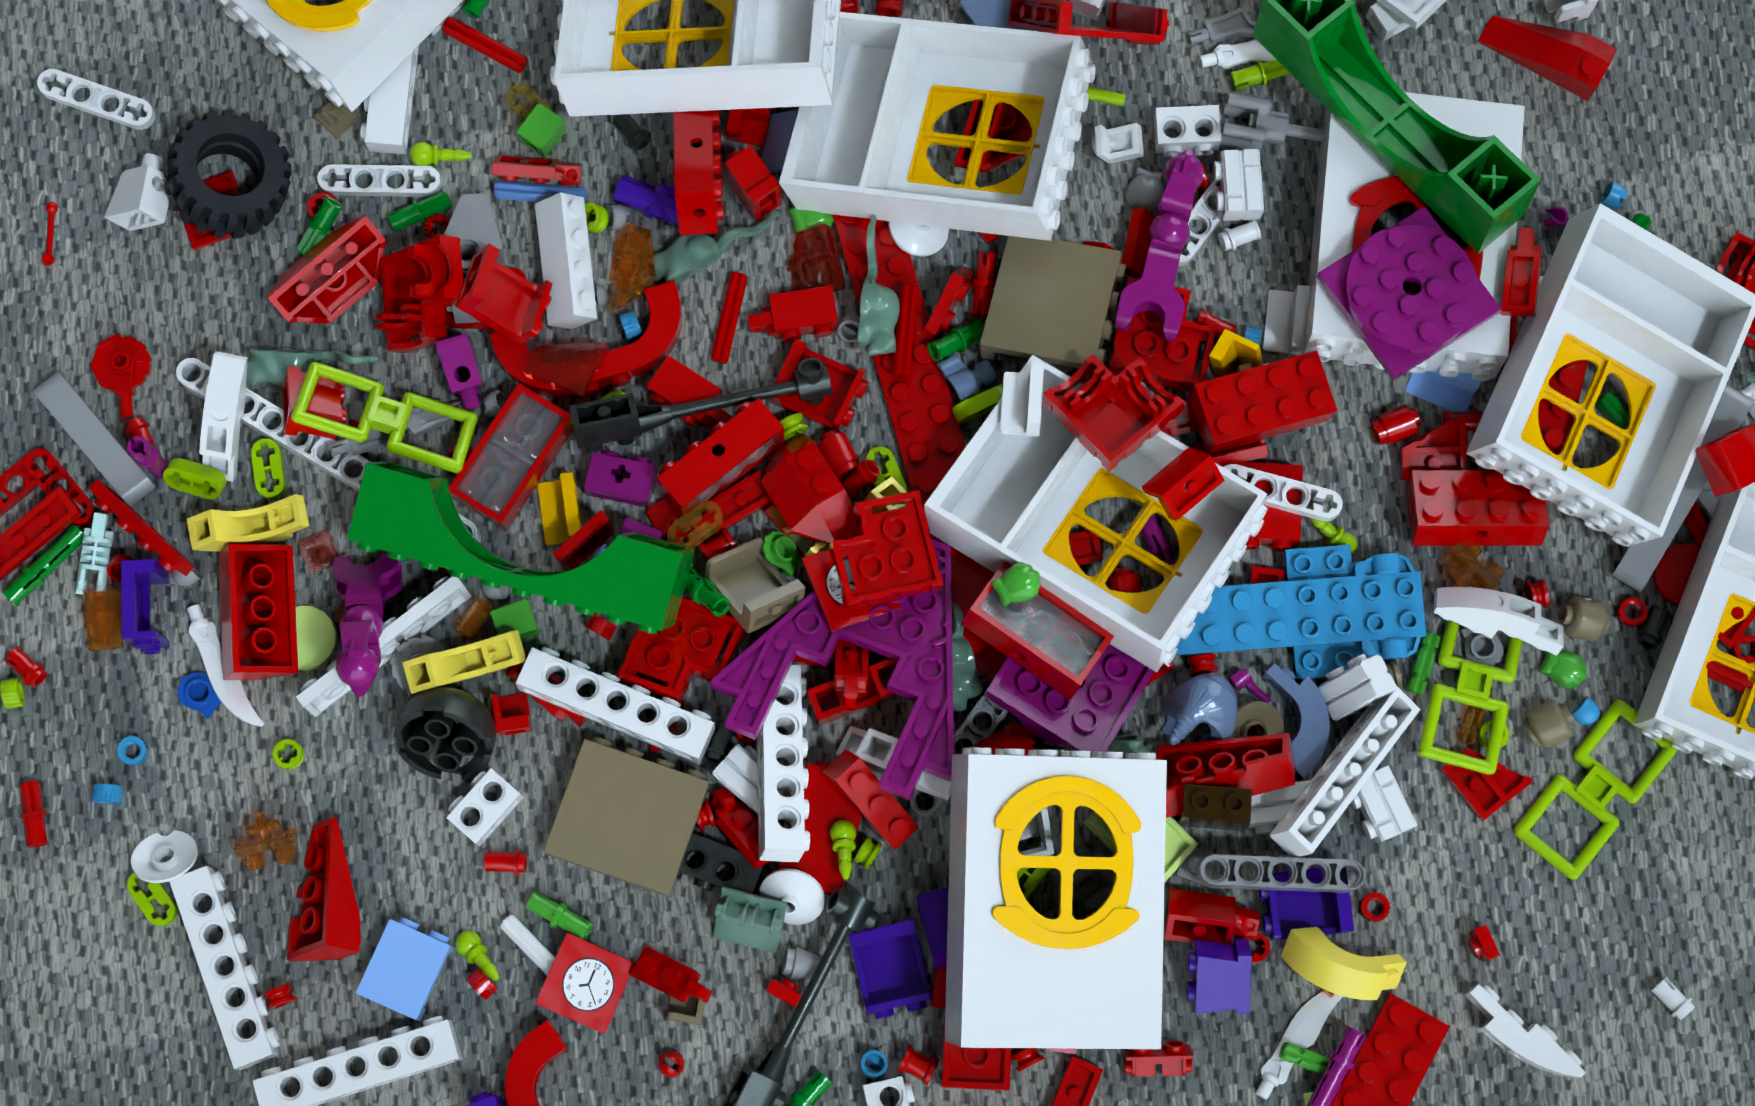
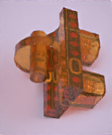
[1441,542,1504,590]
[84,589,124,652]
[234,813,298,871]

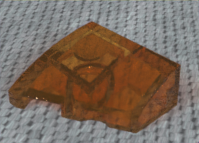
[606,224,656,311]

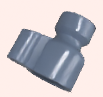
[937,354,998,404]

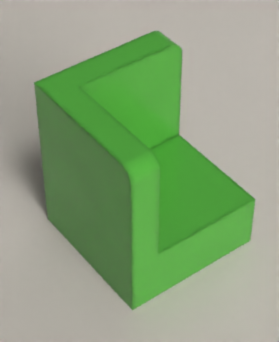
[516,104,567,158]
[490,599,541,641]

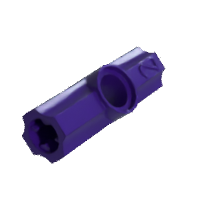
[613,174,678,226]

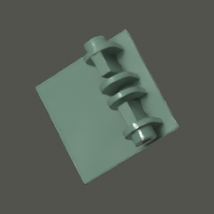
[713,887,787,954]

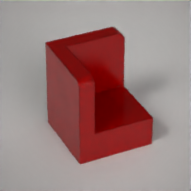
[726,108,771,147]
[491,693,533,737]

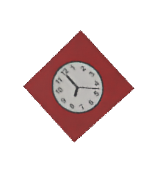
[802,549,901,632]
[535,933,636,1034]

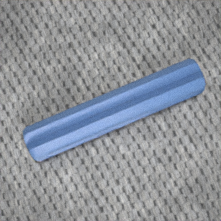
[493,180,588,203]

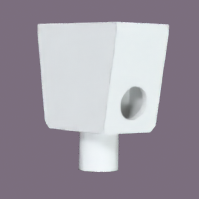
[104,153,170,231]

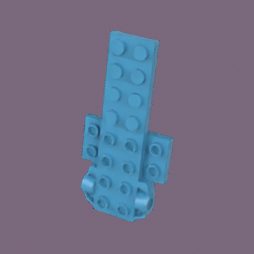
[1175,545,1426,680]

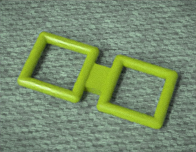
[291,362,478,473]
[1418,620,1523,775]
[1514,699,1678,880]

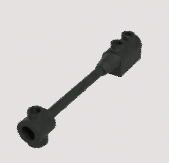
[569,358,832,452]
[722,888,878,1106]

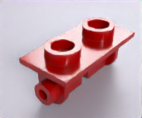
[1123,1040,1194,1077]

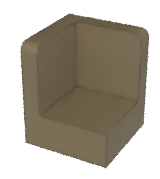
[665,996,705,1025]

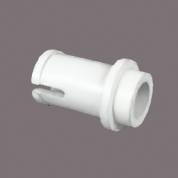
[1218,220,1261,252]
[1651,976,1695,1020]

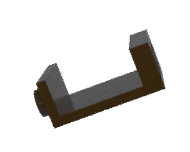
[1176,784,1252,831]

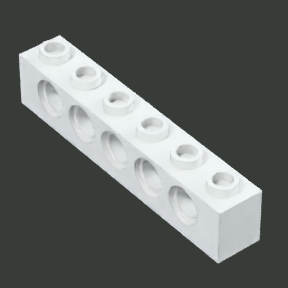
[516,647,715,765]
[757,665,810,862]
[1269,687,1420,858]
[169,866,280,1070]
[253,1016,463,1106]

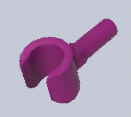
[1543,207,1570,228]
[1228,670,1271,703]

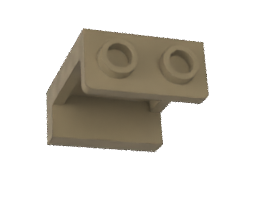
[705,538,805,634]

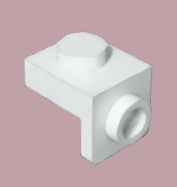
[1092,123,1144,163]

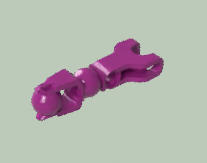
[1114,149,1204,343]
[332,551,403,696]

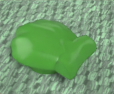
[788,208,834,236]
[762,531,804,576]
[991,563,1041,608]
[1538,651,1587,689]

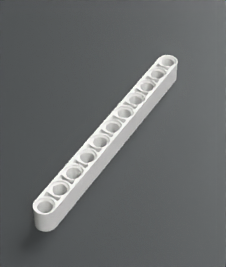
[176,358,481,542]

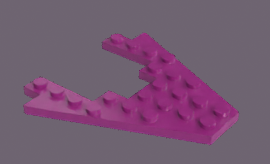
[710,539,954,800]

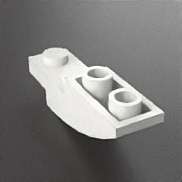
[199,351,248,482]
[1433,587,1564,656]
[836,726,951,800]
[1464,984,1586,1078]

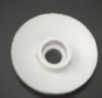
[888,221,949,257]
[131,830,198,883]
[759,869,825,925]

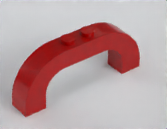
[489,280,683,397]
[505,1020,569,1106]

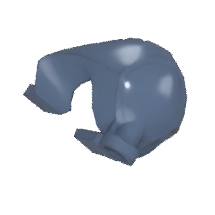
[1161,673,1237,745]

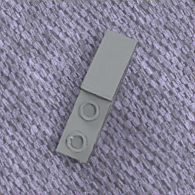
[444,193,504,323]

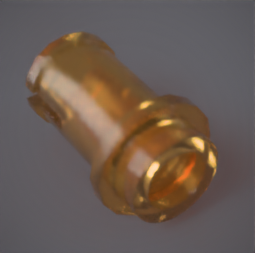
[455,597,494,641]

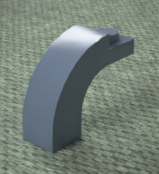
[1262,663,1330,781]

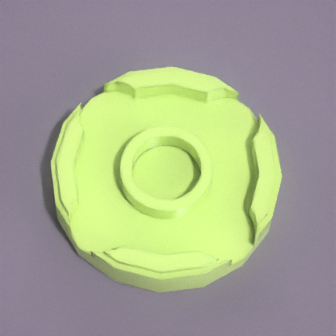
[296,606,338,671]

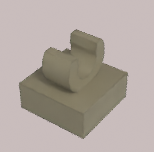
[314,101,360,139]

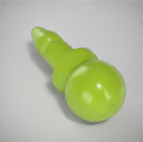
[410,142,472,166]
[1310,518,1358,556]
[830,820,856,880]
[455,931,499,981]

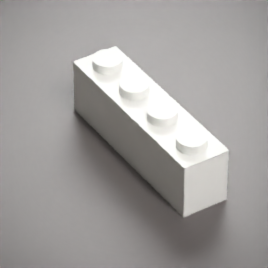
[360,45,419,154]
[535,192,597,329]

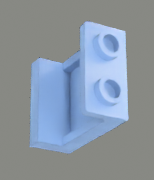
[356,917,454,1021]

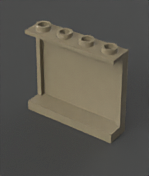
[980,236,1127,368]
[543,737,711,898]

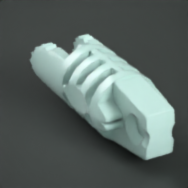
[75,512,114,597]

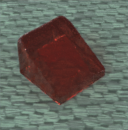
[298,528,339,574]

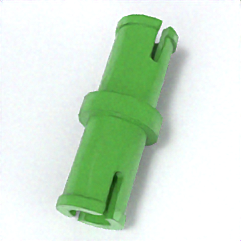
[526,890,594,940]

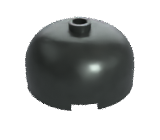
[393,687,496,780]

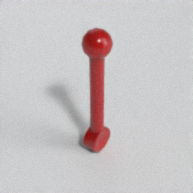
[41,202,58,266]

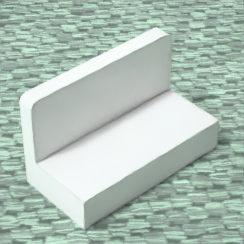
[1263,285,1310,355]
[1000,362,1044,436]

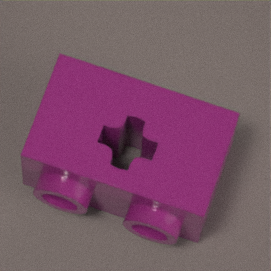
[584,450,658,508]

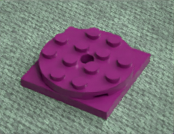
[1317,206,1502,381]
[984,644,1155,758]

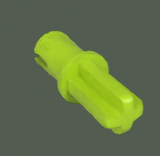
[1230,59,1291,91]

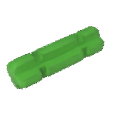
[1406,631,1441,695]
[1279,1042,1330,1074]

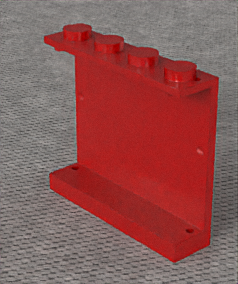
[1008,0,1169,42]

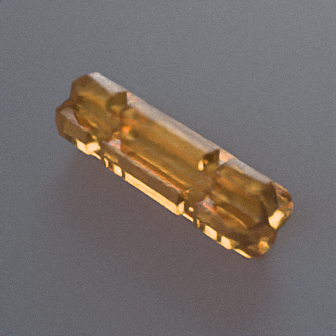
[1457,686,1493,746]

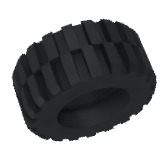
[164,110,292,239]

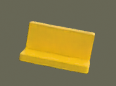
[1209,329,1264,378]
[537,472,582,546]

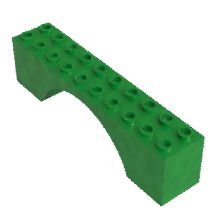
[1253,0,1541,254]
[347,461,695,634]

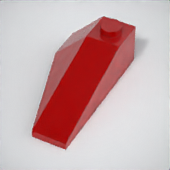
[1477,15,1617,101]
[287,817,361,962]

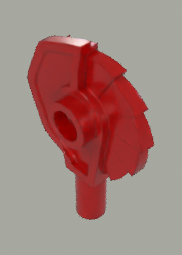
[91,333,152,420]

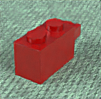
[748,285,838,343]
[647,355,733,428]
[1164,888,1260,944]

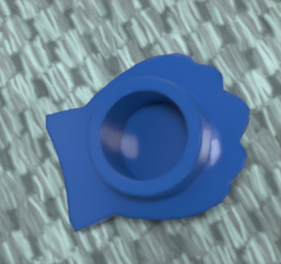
[177,672,222,719]

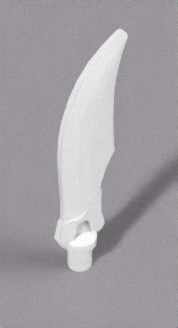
[1199,39,1276,69]
[187,604,264,727]
[1255,990,1343,1100]

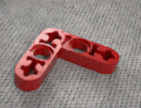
[0,448,96,527]

